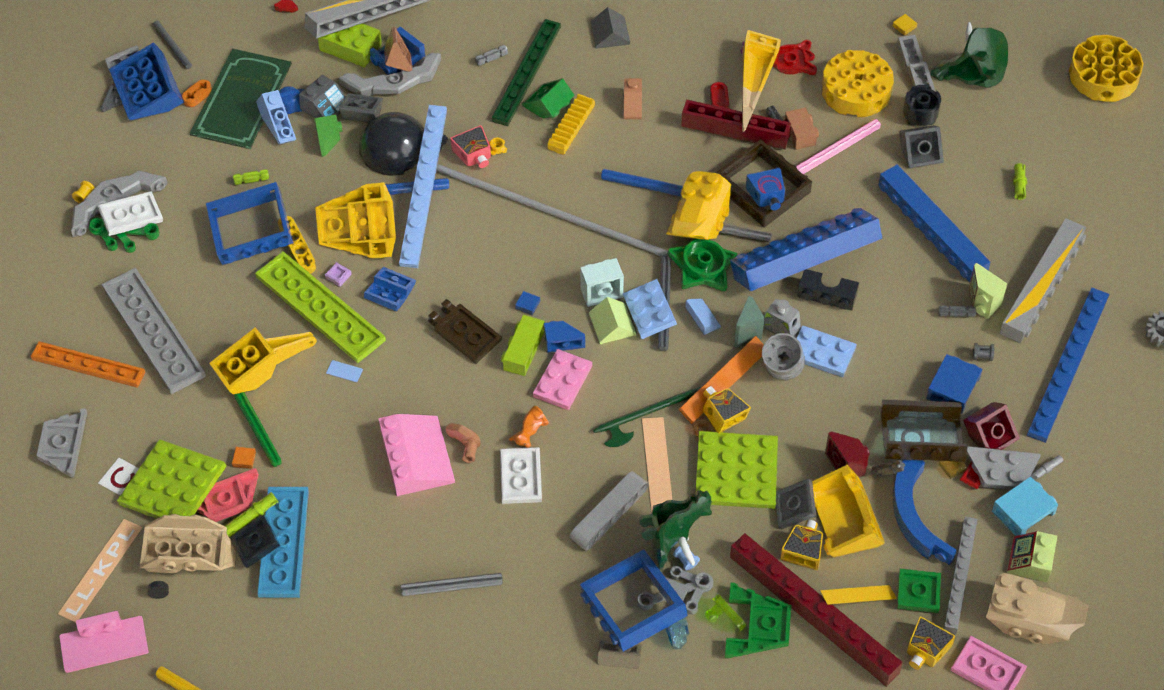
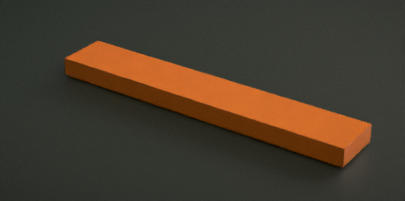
[678,336,764,424]
[31,341,145,388]

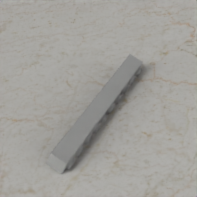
[944,516,978,635]

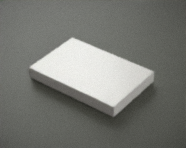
[98,191,163,236]
[500,447,542,504]

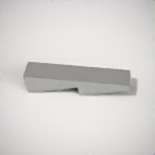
[896,35,935,91]

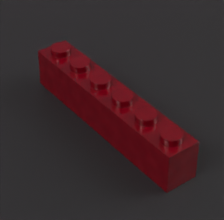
[681,99,791,150]

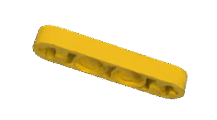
[278,216,316,274]

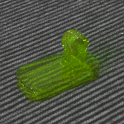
[705,594,747,631]

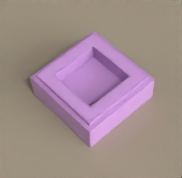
[325,262,352,287]

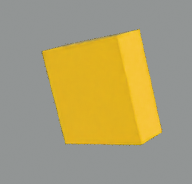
[892,14,917,36]

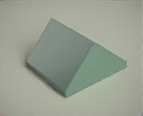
[734,296,764,348]

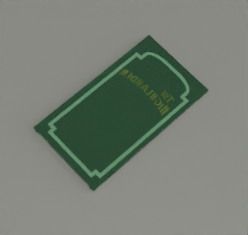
[190,48,292,149]

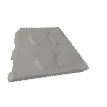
[36,408,87,477]
[966,446,1040,490]

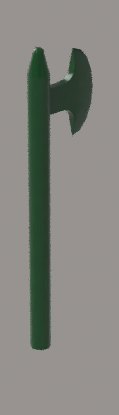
[593,386,701,447]

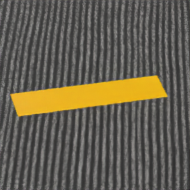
[820,585,897,605]

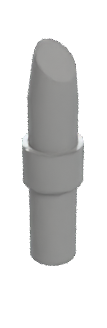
[1030,455,1063,480]

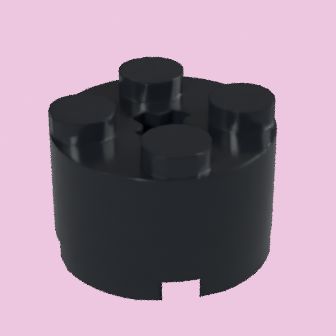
[903,85,941,126]

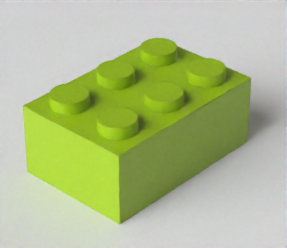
[318,23,382,68]

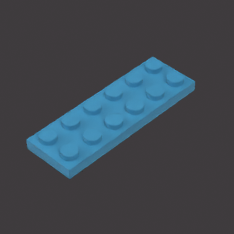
[258,487,309,598]

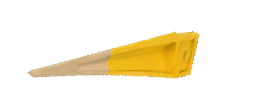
[742,30,781,132]

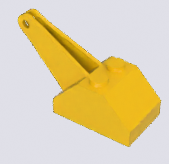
[209,327,317,394]

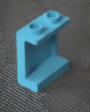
[992,477,1058,536]

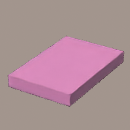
[950,636,1027,690]

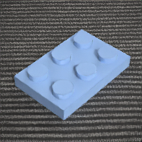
[623,279,677,339]
[797,326,857,377]

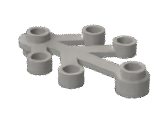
[638,566,713,615]

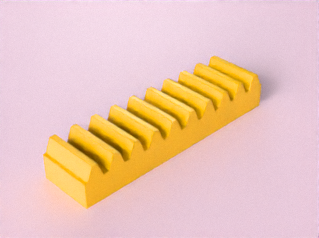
[548,94,595,155]

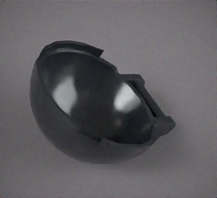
[359,112,448,176]

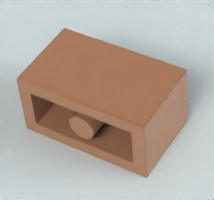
[784,107,819,150]

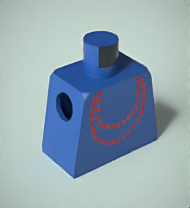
[746,168,785,210]

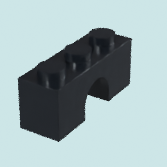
[797,269,859,311]

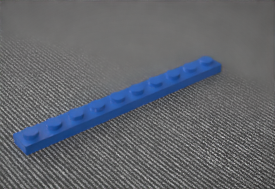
[1027,287,1109,443]

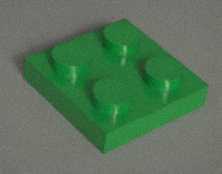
[897,568,941,613]

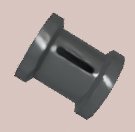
[973,343,994,361]

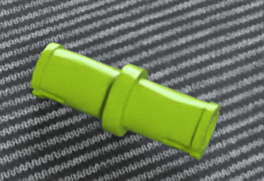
[1013,163,1027,200]

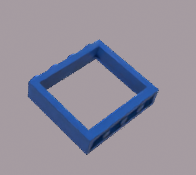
[206,182,293,265]
[580,549,688,652]

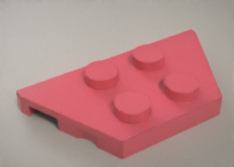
[197,468,259,522]

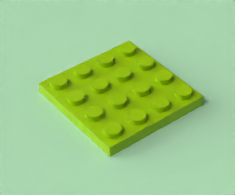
[696,431,778,509]
[117,439,227,519]

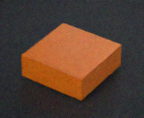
[232,447,256,469]

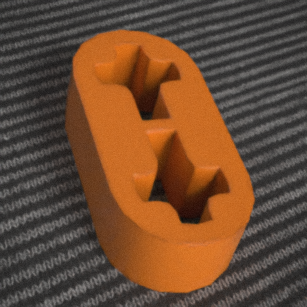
[182,79,212,107]

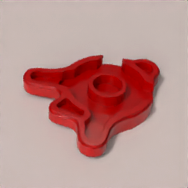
[772,39,817,75]

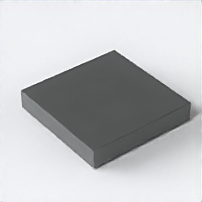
[776,478,816,529]

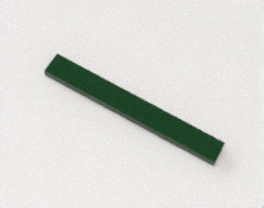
[491,19,561,126]

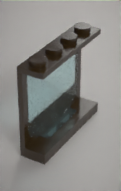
[881,399,968,462]

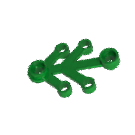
[89,218,160,253]

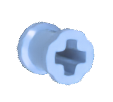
[673,545,700,570]

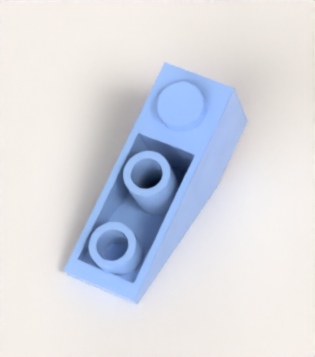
[256,90,296,144]

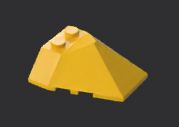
[315,182,396,258]

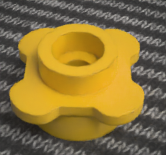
[489,137,507,155]

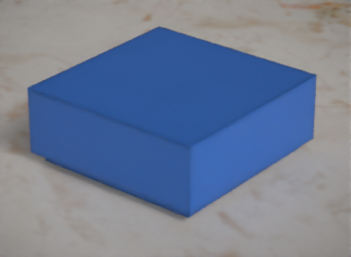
[515,291,540,315]

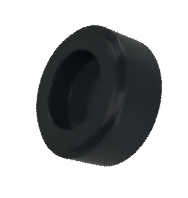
[148,581,169,599]

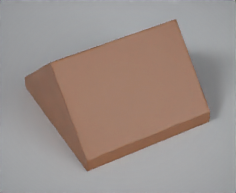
[384,26,413,72]

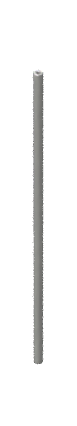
[436,164,673,261]

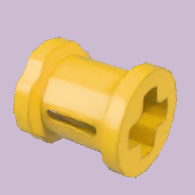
[72,180,94,204]

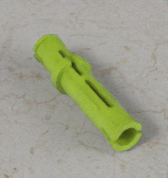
[225,492,279,538]

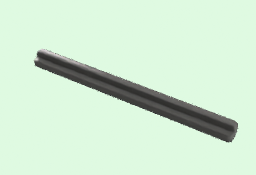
[658,255,671,351]

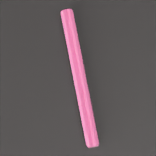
[796,119,881,174]

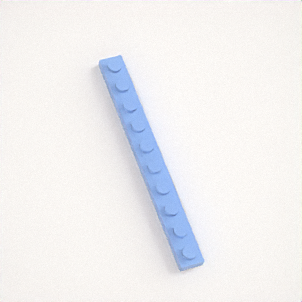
[399,105,447,268]

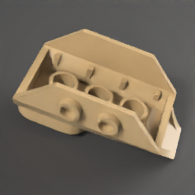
[140,514,236,573]
[986,573,1089,644]

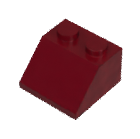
[963,402,1020,450]
[825,431,870,477]

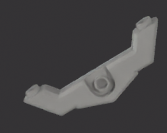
[339,53,441,96]
[71,170,167,237]

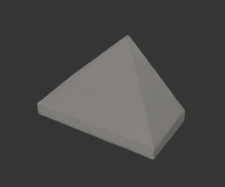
[105,45,139,73]

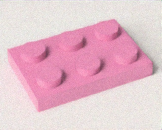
[533,349,592,410]

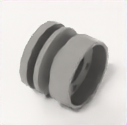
[762,333,805,380]

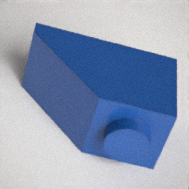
[544,321,585,353]

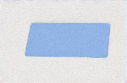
[326,360,363,382]

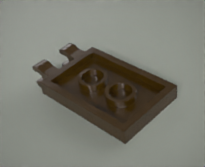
[428,299,502,364]

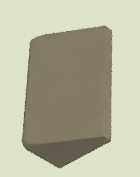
[598,640,642,669]

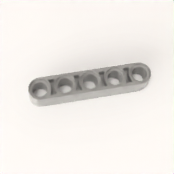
[570,471,649,551]

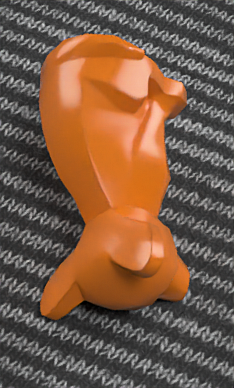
[509,405,549,448]

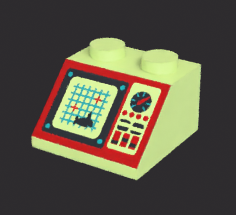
[969,263,1007,319]
[1007,531,1057,582]

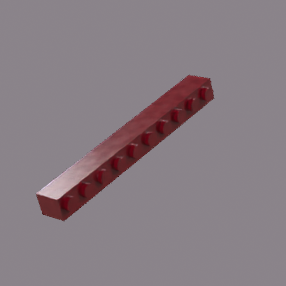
[730,533,903,687]

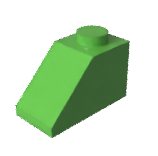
[315,115,343,157]

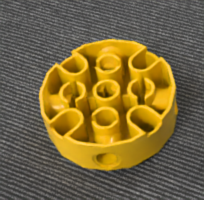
[1069,35,1144,102]
[822,50,894,117]

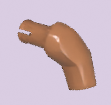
[446,423,481,463]

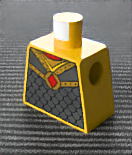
[703,386,751,433]
[780,520,823,571]
[907,616,955,670]

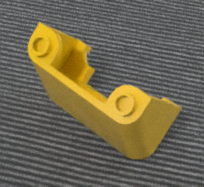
[812,465,885,558]

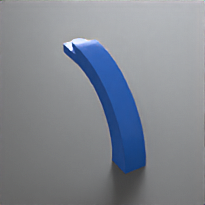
[893,460,957,565]

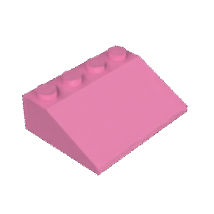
[378,414,455,496]

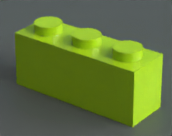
[501,315,545,376]

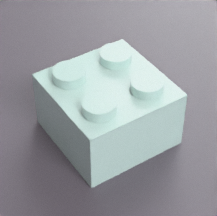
[580,258,624,307]

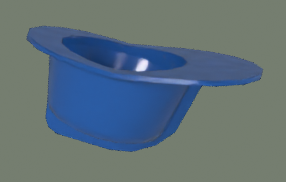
[279,86,305,114]

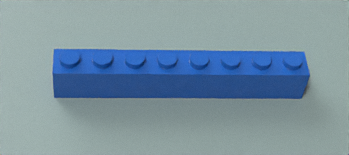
[878,164,991,282]

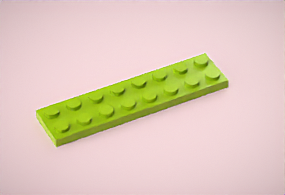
[255,251,386,363]

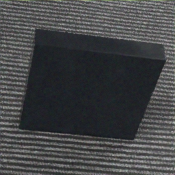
[230,514,280,568]

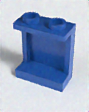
[370,27,425,75]
[926,354,983,414]

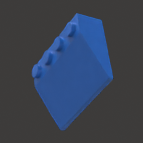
[109,42,184,120]

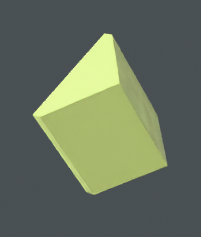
[589,297,636,344]

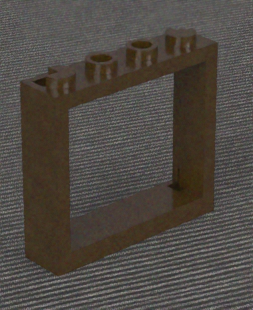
[715,139,812,228]

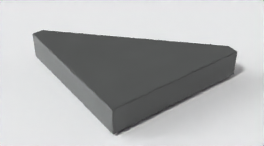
[100,84,122,112]

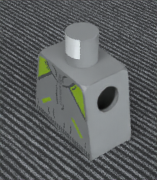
[763,299,801,337]

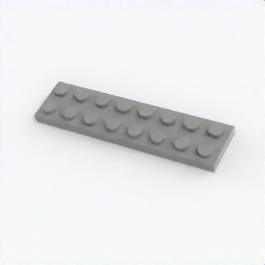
[102,268,206,394]

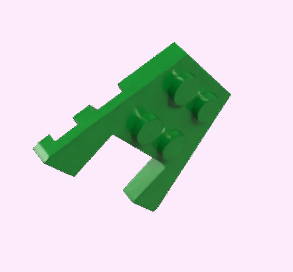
[725,582,791,659]

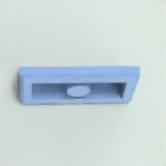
[686,299,721,335]

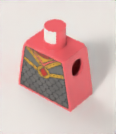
[451,125,491,168]

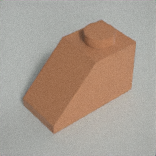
[624,78,642,119]

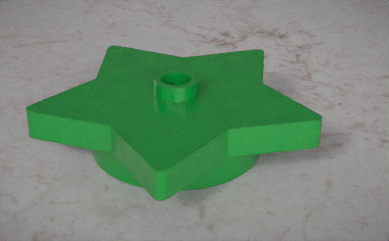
[667,238,738,292]

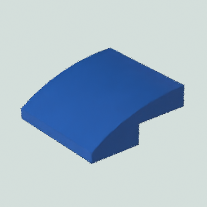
[364,267,416,312]

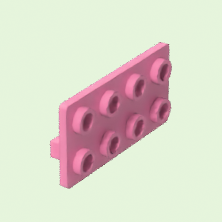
[59,611,149,673]

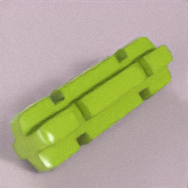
[233,169,269,185]

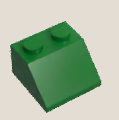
[522,78,575,119]

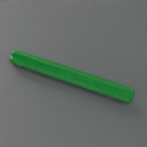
[234,392,282,467]

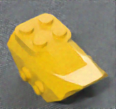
[666,171,731,240]

